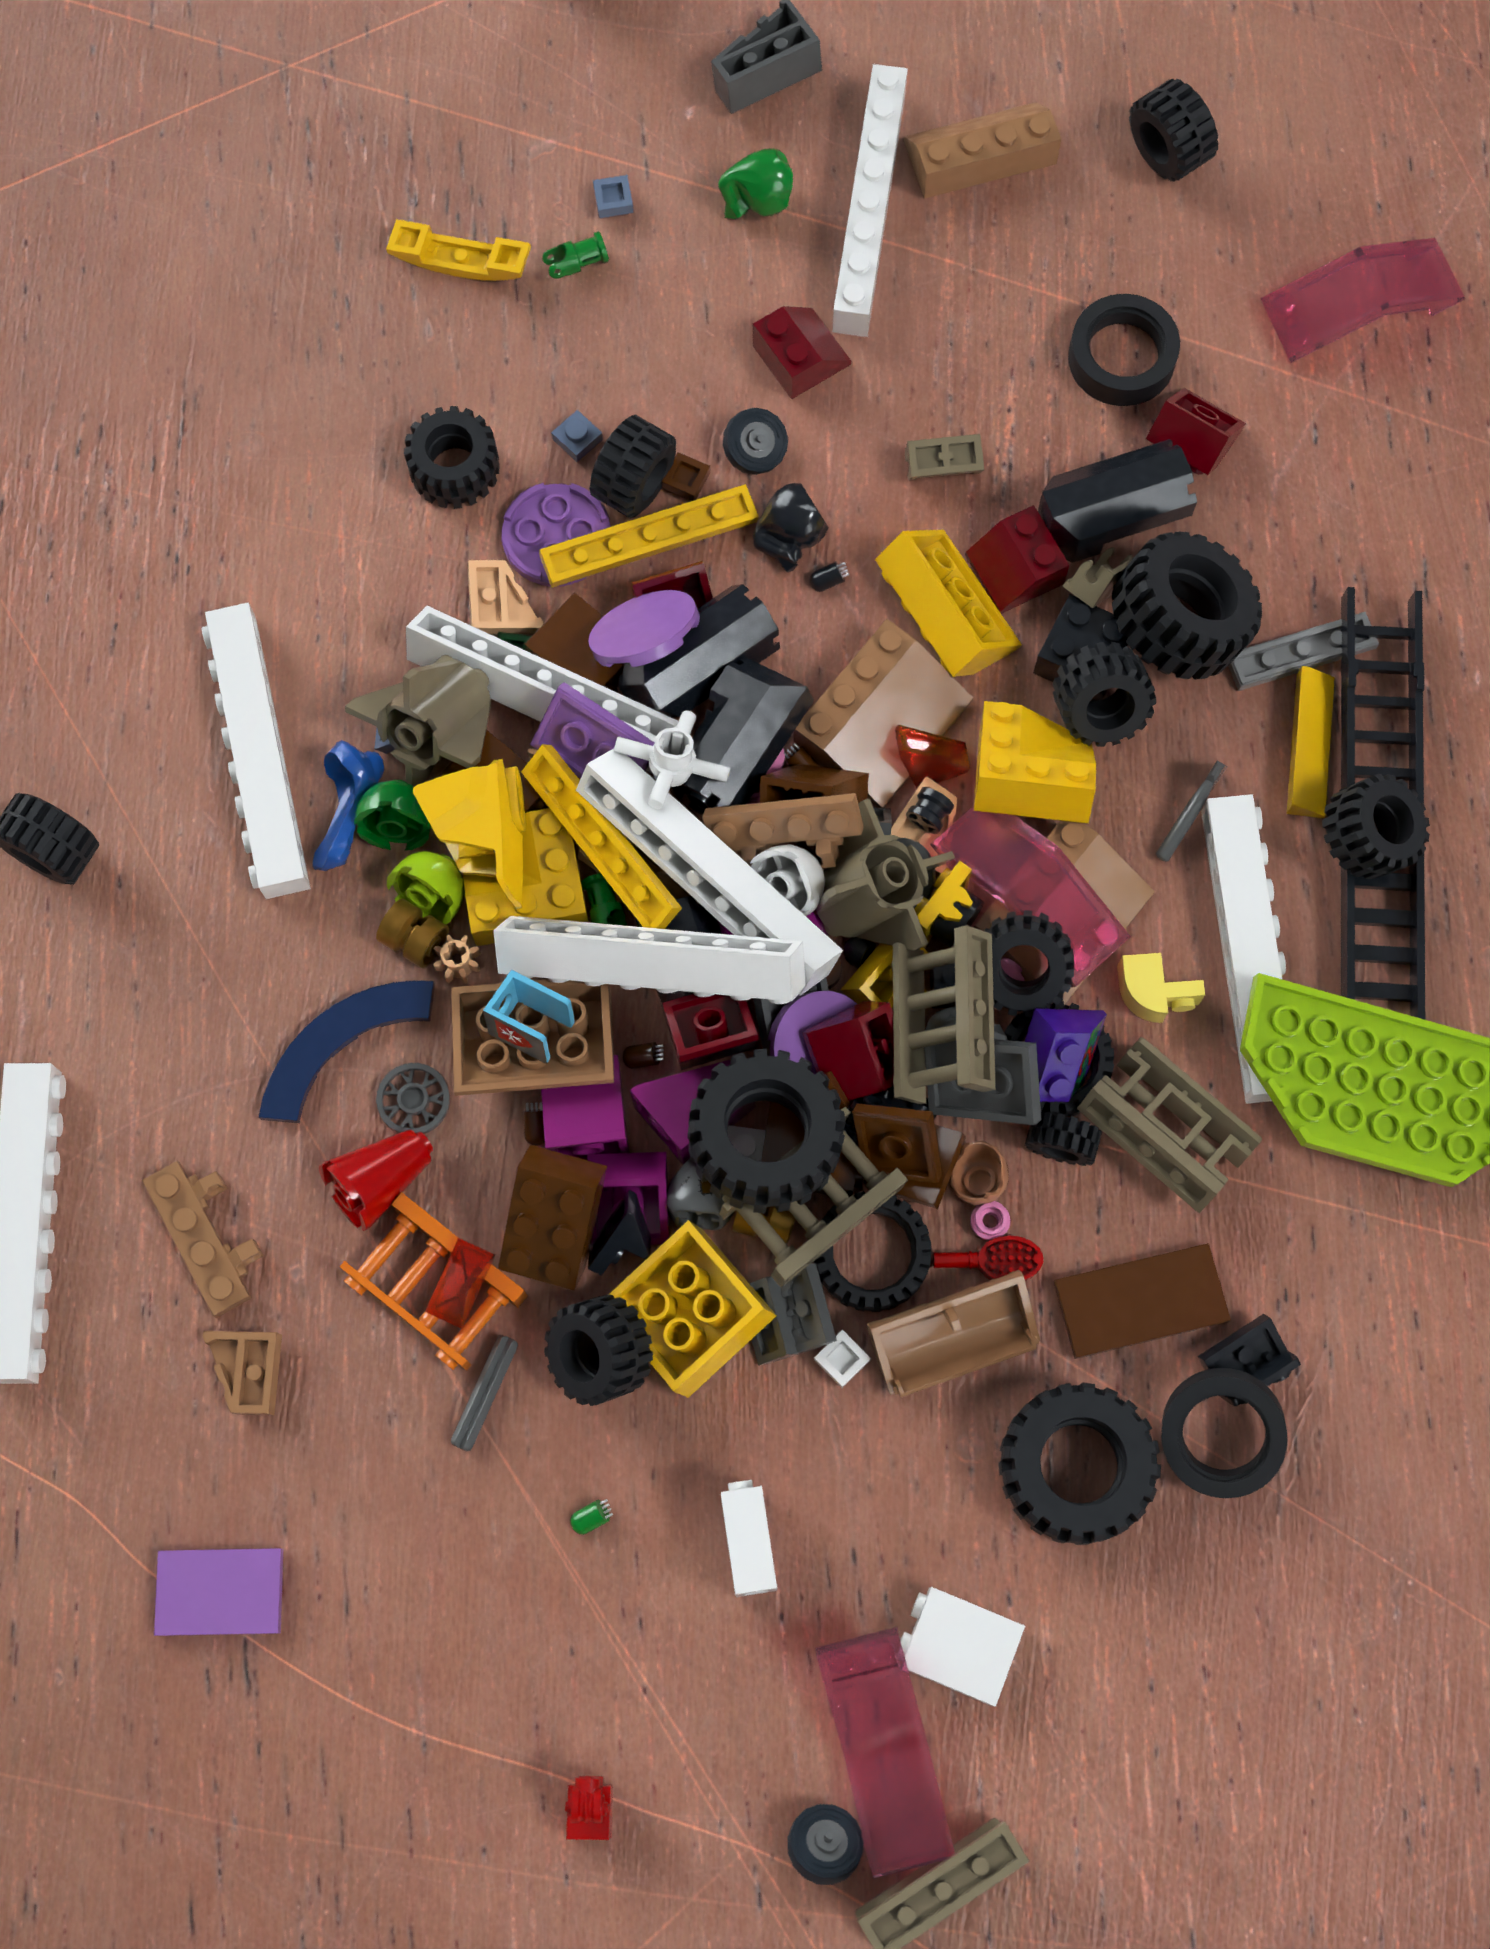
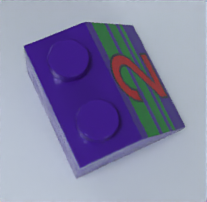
[1025,1008,1107,1102]

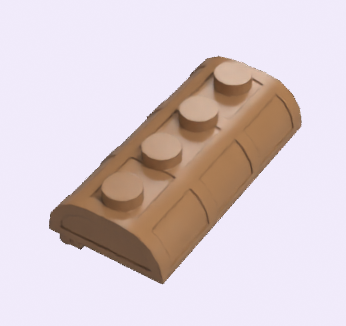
[867,1270,1041,1398]

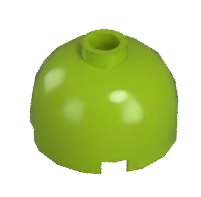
[386,851,465,925]

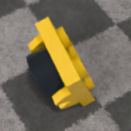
[914,860,984,948]

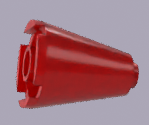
[319,1129,433,1231]

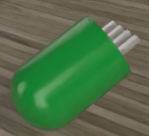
[570,1499,613,1535]

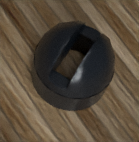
[843,937,876,969]

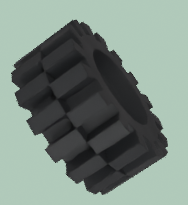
[1025,1112,1102,1166]

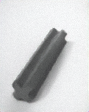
[451,1335,518,1451]

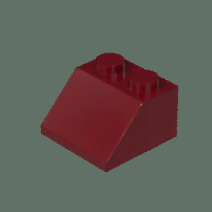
[753,306,851,399]
[1146,388,1246,475]
[965,505,1069,614]

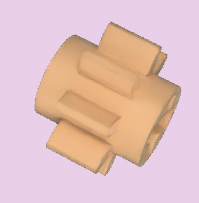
[433,935,481,983]

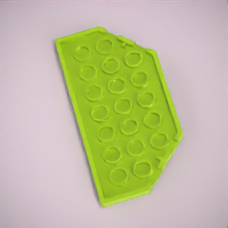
[1240,973,1490,1187]

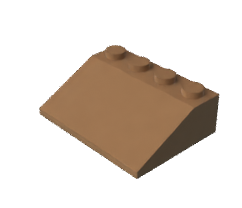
[794,619,973,808]
[974,820,1155,1005]
[451,979,614,1096]

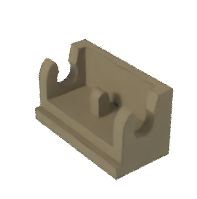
[904,434,984,480]
[1063,547,1134,608]

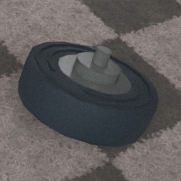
[723,408,788,475]
[787,1804,864,1885]

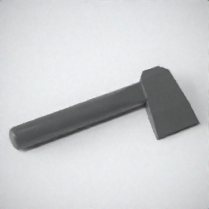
[1156,761,1228,862]

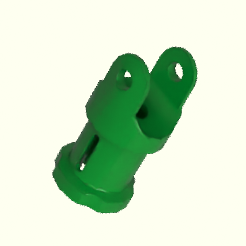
[542,231,609,279]
[581,873,627,926]

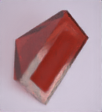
[895,724,970,789]
[425,1238,496,1328]

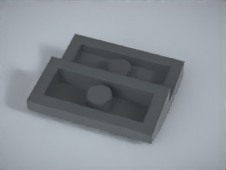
[750,1263,837,1366]

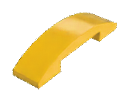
[386,219,531,281]

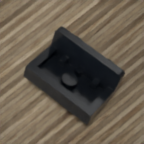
[1197,1314,1301,1406]

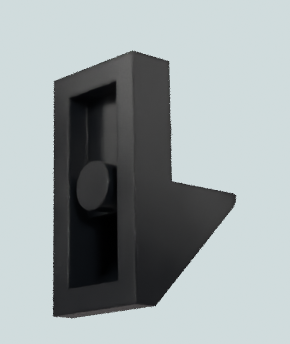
[588,1190,651,1276]

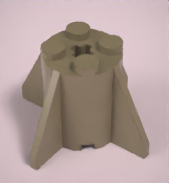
[345,655,491,787]
[816,798,955,951]

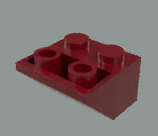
[802,1001,894,1100]

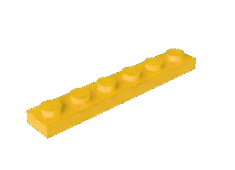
[539,484,759,588]
[521,744,682,929]

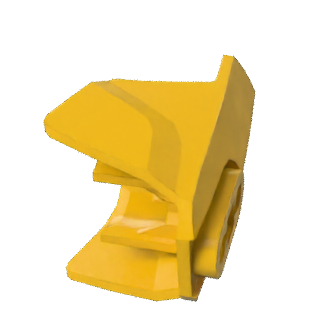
[413,759,526,909]

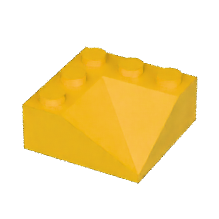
[974,701,1096,824]
[463,808,588,946]
[608,1220,777,1398]

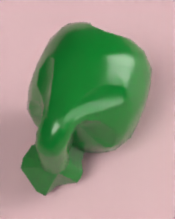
[718,148,793,219]

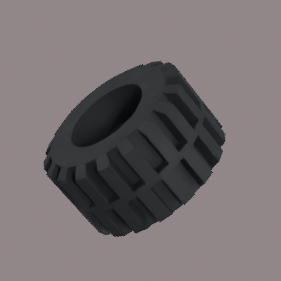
[1129,79,1219,182]
[404,406,500,509]
[590,415,677,518]
[1053,642,1156,747]
[1322,774,1430,879]
[0,793,100,885]
[985,910,1074,1017]
[544,1295,653,1406]

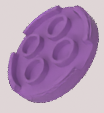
[501,483,610,587]
[589,590,700,667]
[768,991,857,1101]

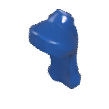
[313,740,385,871]

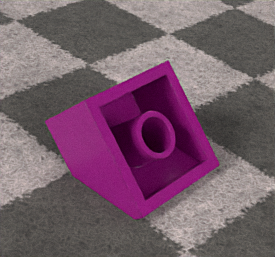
[587,1152,669,1245]

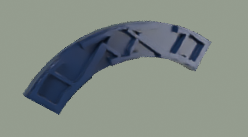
[259,980,435,1124]

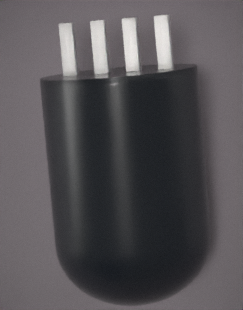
[809,561,849,592]

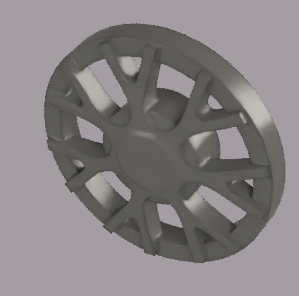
[376,1063,450,1134]

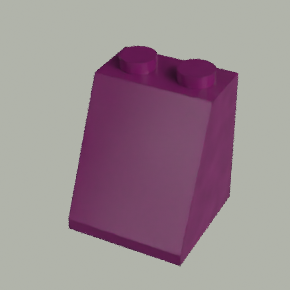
[541,1055,630,1160]
[630,1060,756,1165]

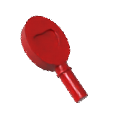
[933,1236,1044,1281]

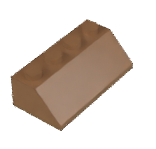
[903,102,1062,199]

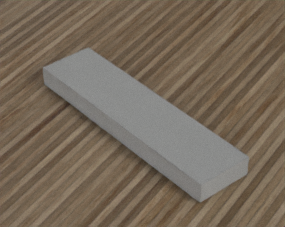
[1228,612,1379,691]

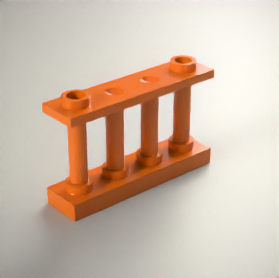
[339,1192,528,1371]

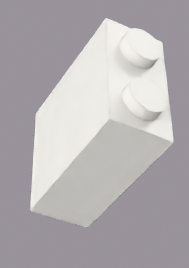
[720,1480,777,1597]
[895,1587,1025,1707]

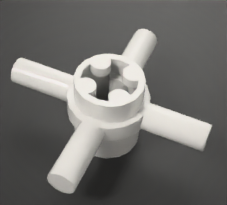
[614,711,731,810]

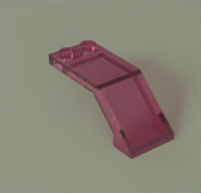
[1260,238,1465,363]
[930,806,1131,987]
[815,1627,955,1878]

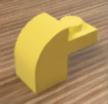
[1117,953,1205,1023]

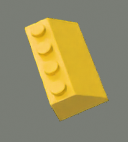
[875,530,1022,677]

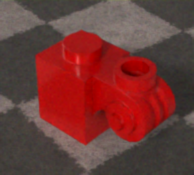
[565,1776,613,1840]

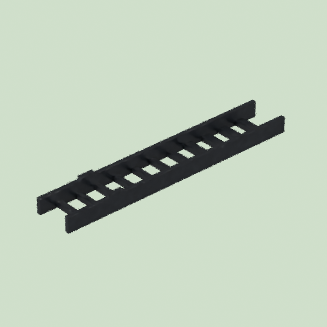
[1341,587,1426,1020]

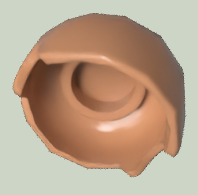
[950,1141,1009,1206]

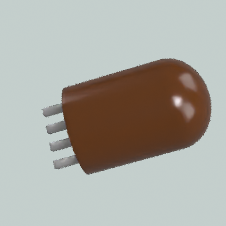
[783,743,819,767]
[623,1042,664,1069]
[523,1102,545,1146]

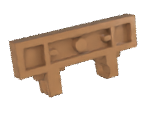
[702,793,864,868]
[142,1161,264,1318]

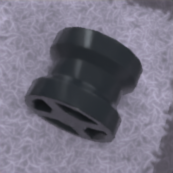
[906,787,954,834]

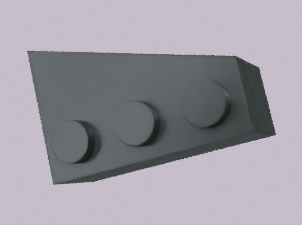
[711,0,822,114]

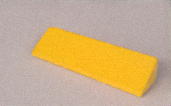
[1286,666,1335,818]

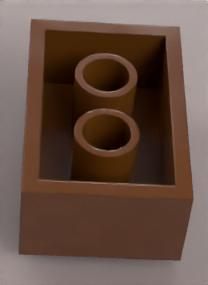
[498,1145,607,1291]

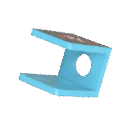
[483,970,575,1064]

